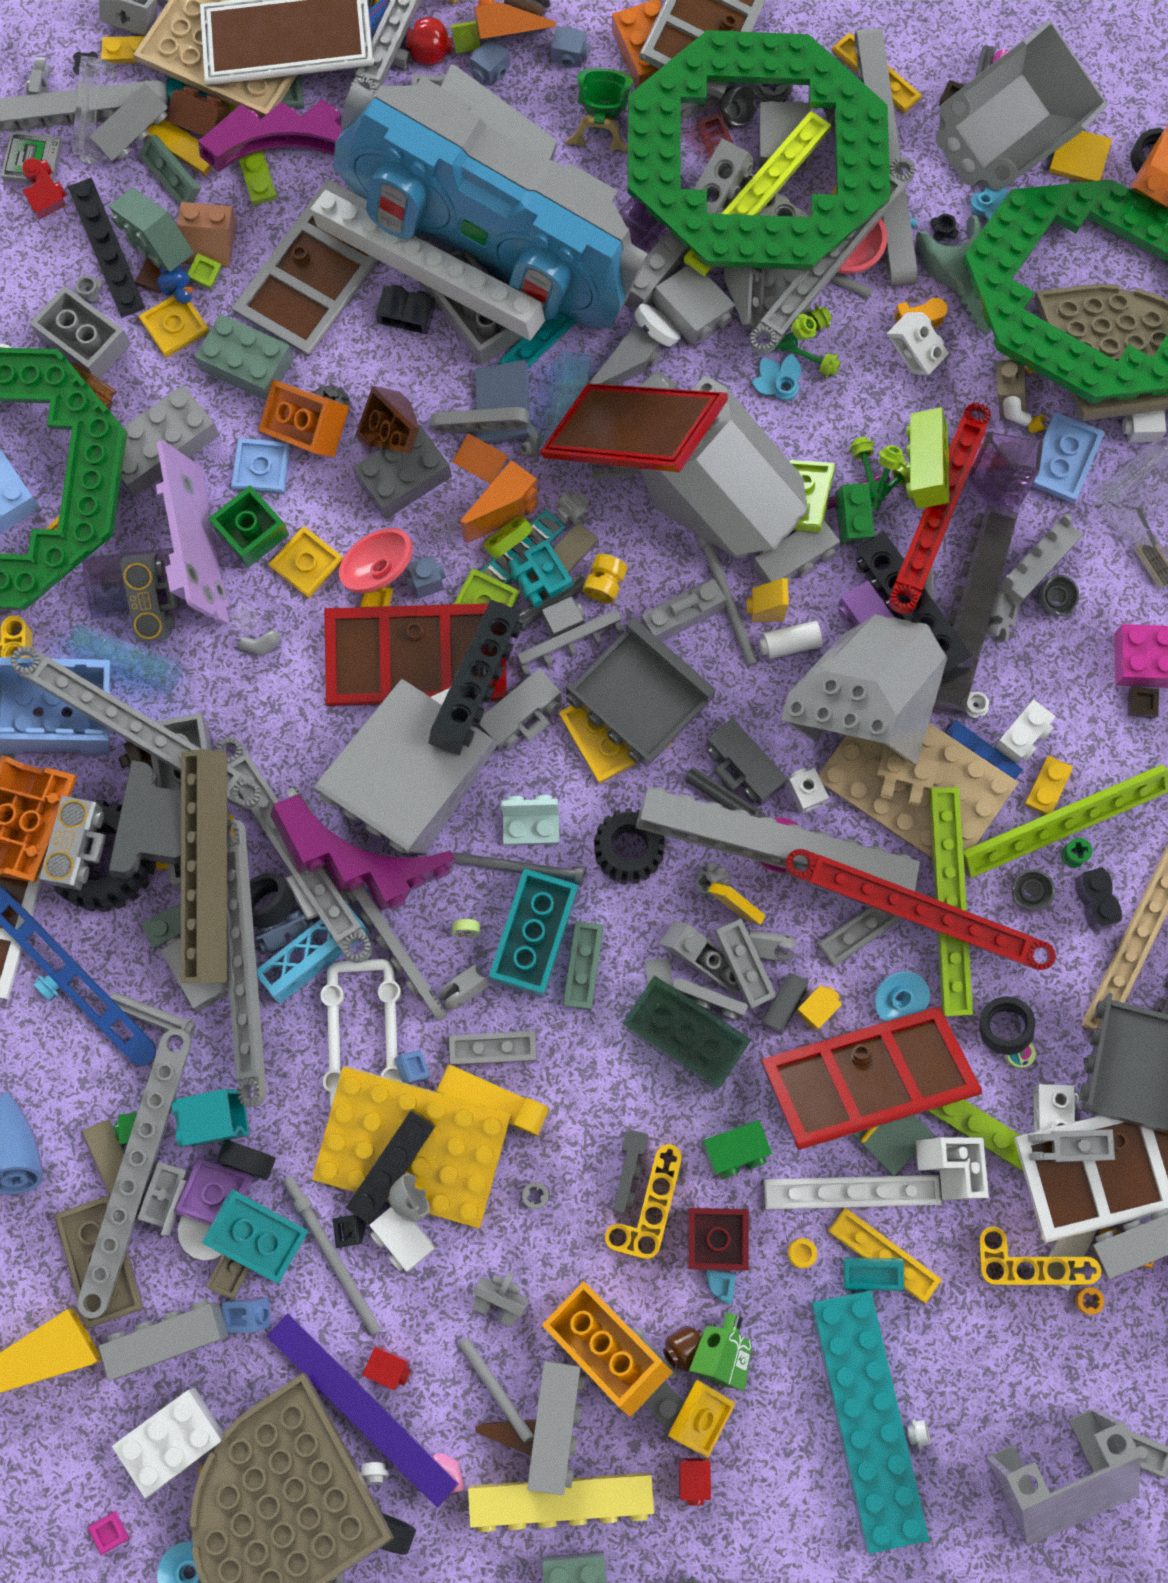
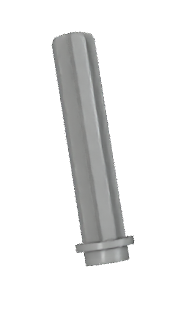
[110,992,196,1040]

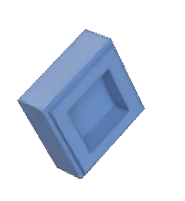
[394,1050,431,1084]

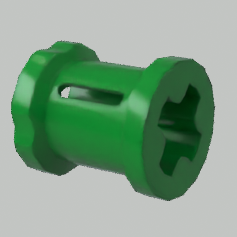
[1061,838,1092,868]

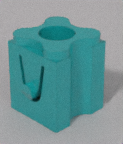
[172,1089,250,1147]

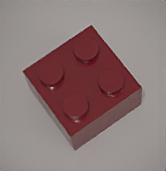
[687,1208,749,1271]

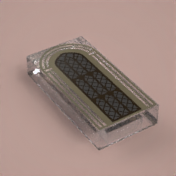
[1128,533,1168,592]

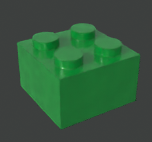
[208,485,289,568]
[701,1120,772,1180]

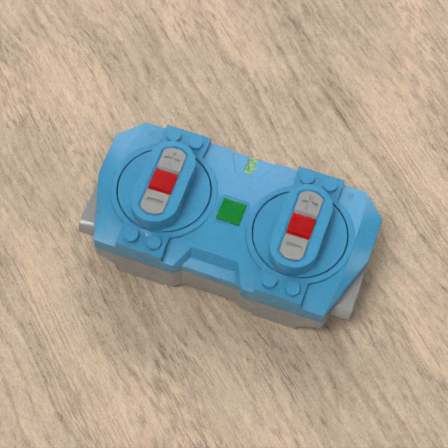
[333,76,648,329]

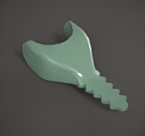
[916,215,992,334]

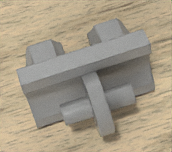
[472,1271,530,1327]

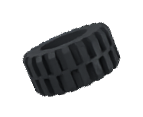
[42,800,156,912]

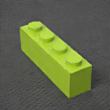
[906,407,949,509]

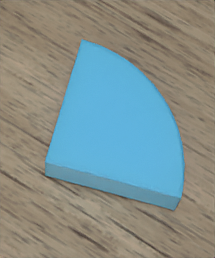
[706,1270,736,1305]

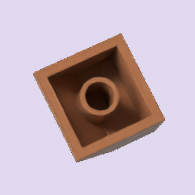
[177,202,237,268]

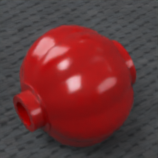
[406,17,453,66]

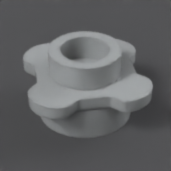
[74,275,103,303]

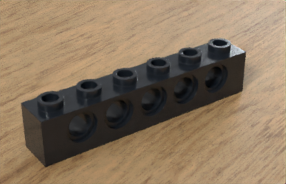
[856,531,974,684]
[428,600,523,756]

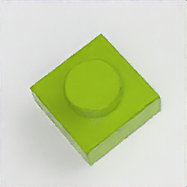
[451,21,480,54]
[188,253,222,290]

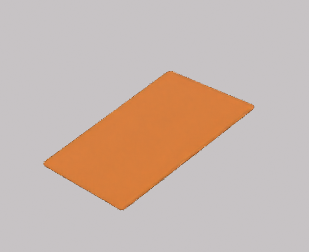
[452,433,508,484]

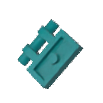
[508,539,574,607]

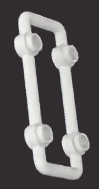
[320,959,402,1107]

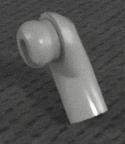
[520,423,541,457]
[239,630,280,655]

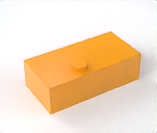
[542,1281,673,1418]

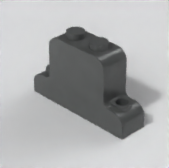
[109,760,181,879]

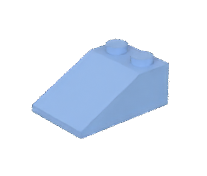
[0,449,41,534]

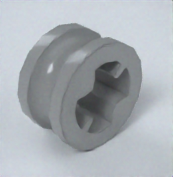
[522,1182,549,1209]

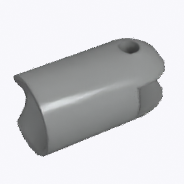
[749,930,798,962]
[439,964,490,1009]

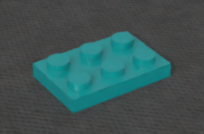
[201,1189,308,1284]

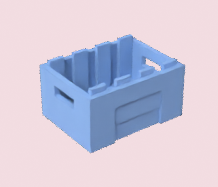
[0,657,110,755]

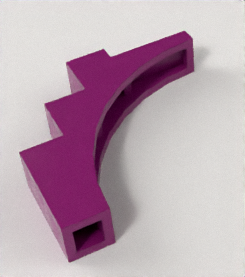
[198,99,342,172]
[270,794,455,911]

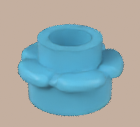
[33,975,59,1001]

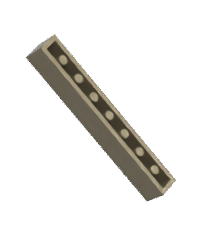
[181,749,227,983]

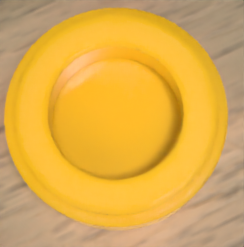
[787,1238,818,1268]

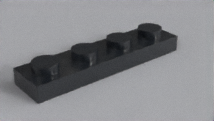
[345,1109,437,1225]

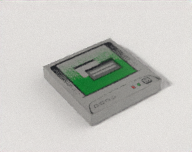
[1,131,63,184]

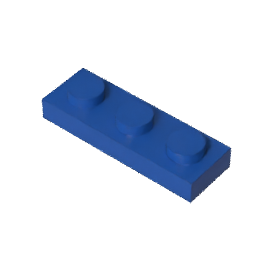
[946,720,1023,779]

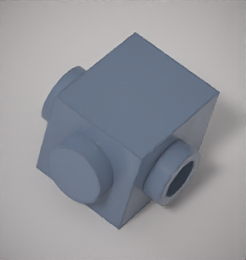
[551,26,590,68]
[470,38,510,86]
[405,555,446,598]

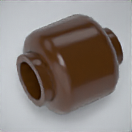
[663,1326,703,1372]

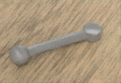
[634,1328,679,1379]

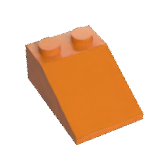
[473,0,556,39]
[1129,124,1168,209]
[258,379,350,457]
[460,460,539,543]

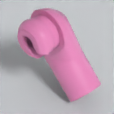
[433,1453,465,1493]

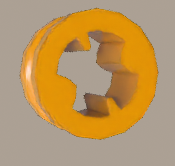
[1075,1287,1105,1315]

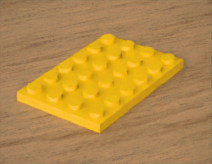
[312,1066,512,1229]

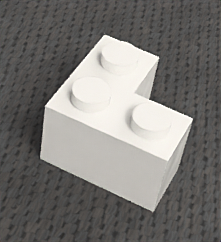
[916,1138,989,1200]

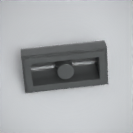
[761,973,808,1035]

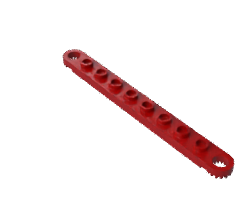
[889,402,991,614]
[785,849,1056,970]

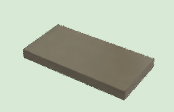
[54,1196,144,1329]

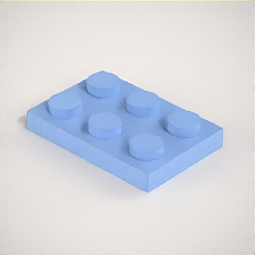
[1024,412,1105,504]

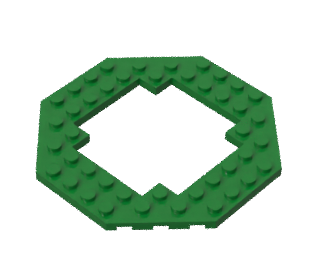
[627,30,890,270]
[962,180,1168,403]
[0,347,127,610]

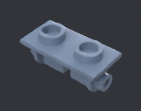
[255,908,314,952]

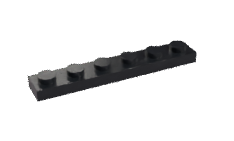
[68,177,146,318]

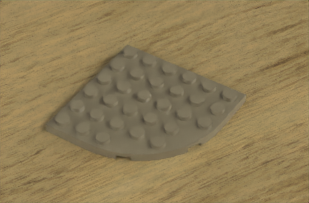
[1034,284,1168,421]
[190,1373,394,1583]

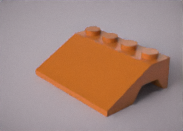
[0,755,78,883]

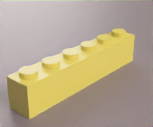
[468,1472,654,1532]

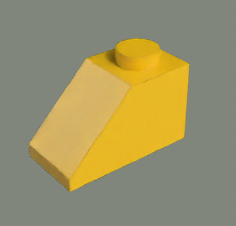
[745,578,789,622]

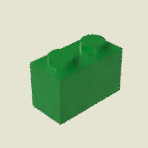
[835,483,875,545]

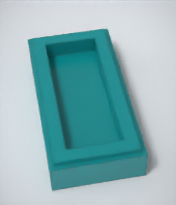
[843,1257,905,1291]

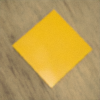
[1048,131,1112,182]
[138,295,210,358]
[268,526,344,599]
[668,1380,736,1458]

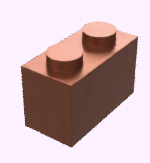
[167,86,230,136]

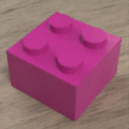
[1114,624,1168,688]

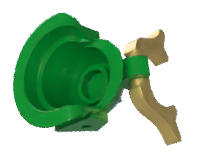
[566,68,633,153]

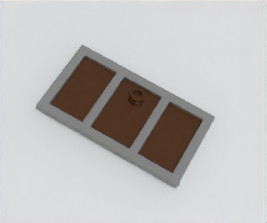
[639,0,766,99]
[232,179,379,356]

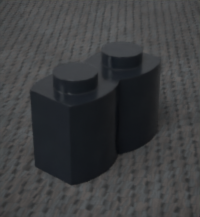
[376,285,435,334]
[1075,867,1122,932]

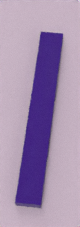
[267,1313,459,1508]

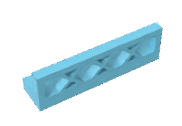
[257,900,370,1004]

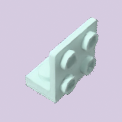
[501,795,560,846]

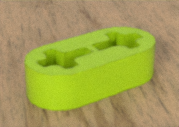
[483,516,532,558]

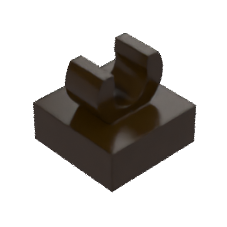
[118,741,153,769]

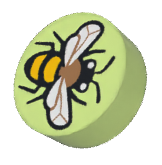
[452,919,480,937]

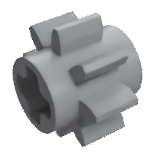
[557,491,590,525]
[695,861,731,899]

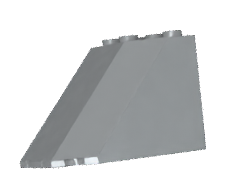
[935,18,1108,191]
[641,375,808,558]
[781,614,947,765]

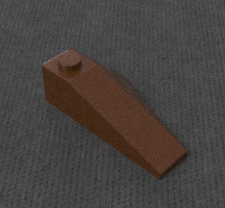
[356,385,420,454]

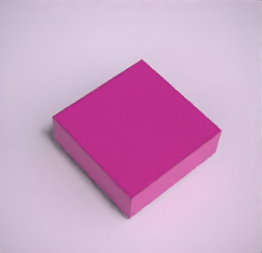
[87,1511,130,1555]

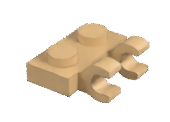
[876,748,939,807]

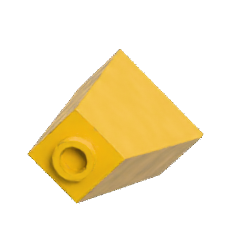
[0,1309,103,1393]

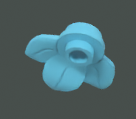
[970,186,1008,221]
[752,354,801,401]

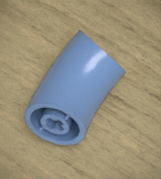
[0,1091,43,1195]

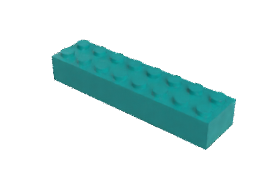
[809,1290,930,1554]

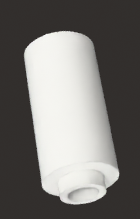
[758,621,823,660]

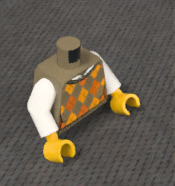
[996,355,1047,434]

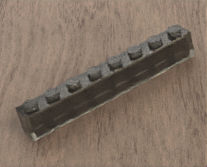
[932,504,1018,719]

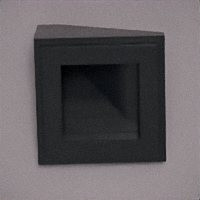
[333,1215,367,1248]

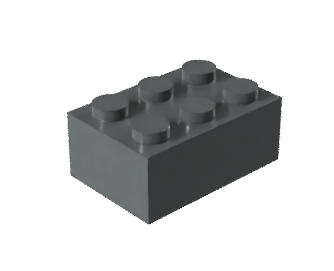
[353,424,452,520]

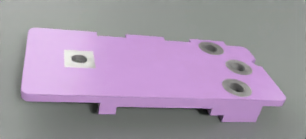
[156,440,230,625]

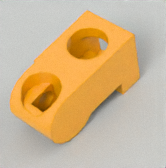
[894,298,948,328]

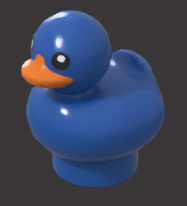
[157,265,194,304]

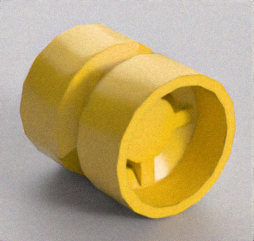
[582,554,628,604]

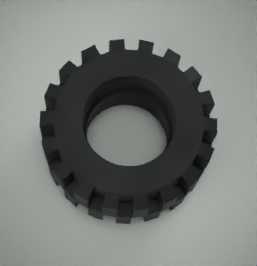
[594,808,665,884]

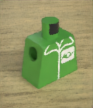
[689,1313,752,1391]

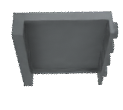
[566,617,716,767]
[1079,993,1168,1134]

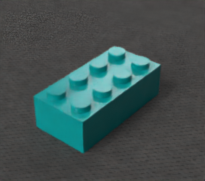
[489,868,578,998]

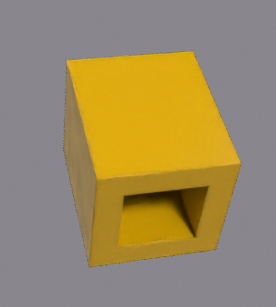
[795,984,842,1032]

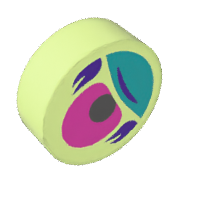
[1005,1043,1036,1068]

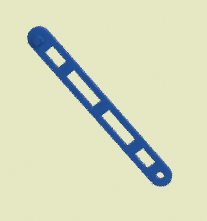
[0,885,156,1066]

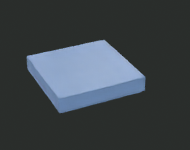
[231,438,291,494]

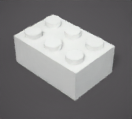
[112,1388,224,1498]

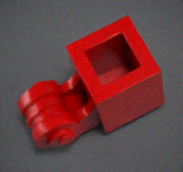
[22,158,67,220]

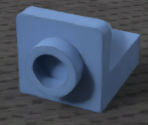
[222,1297,271,1333]

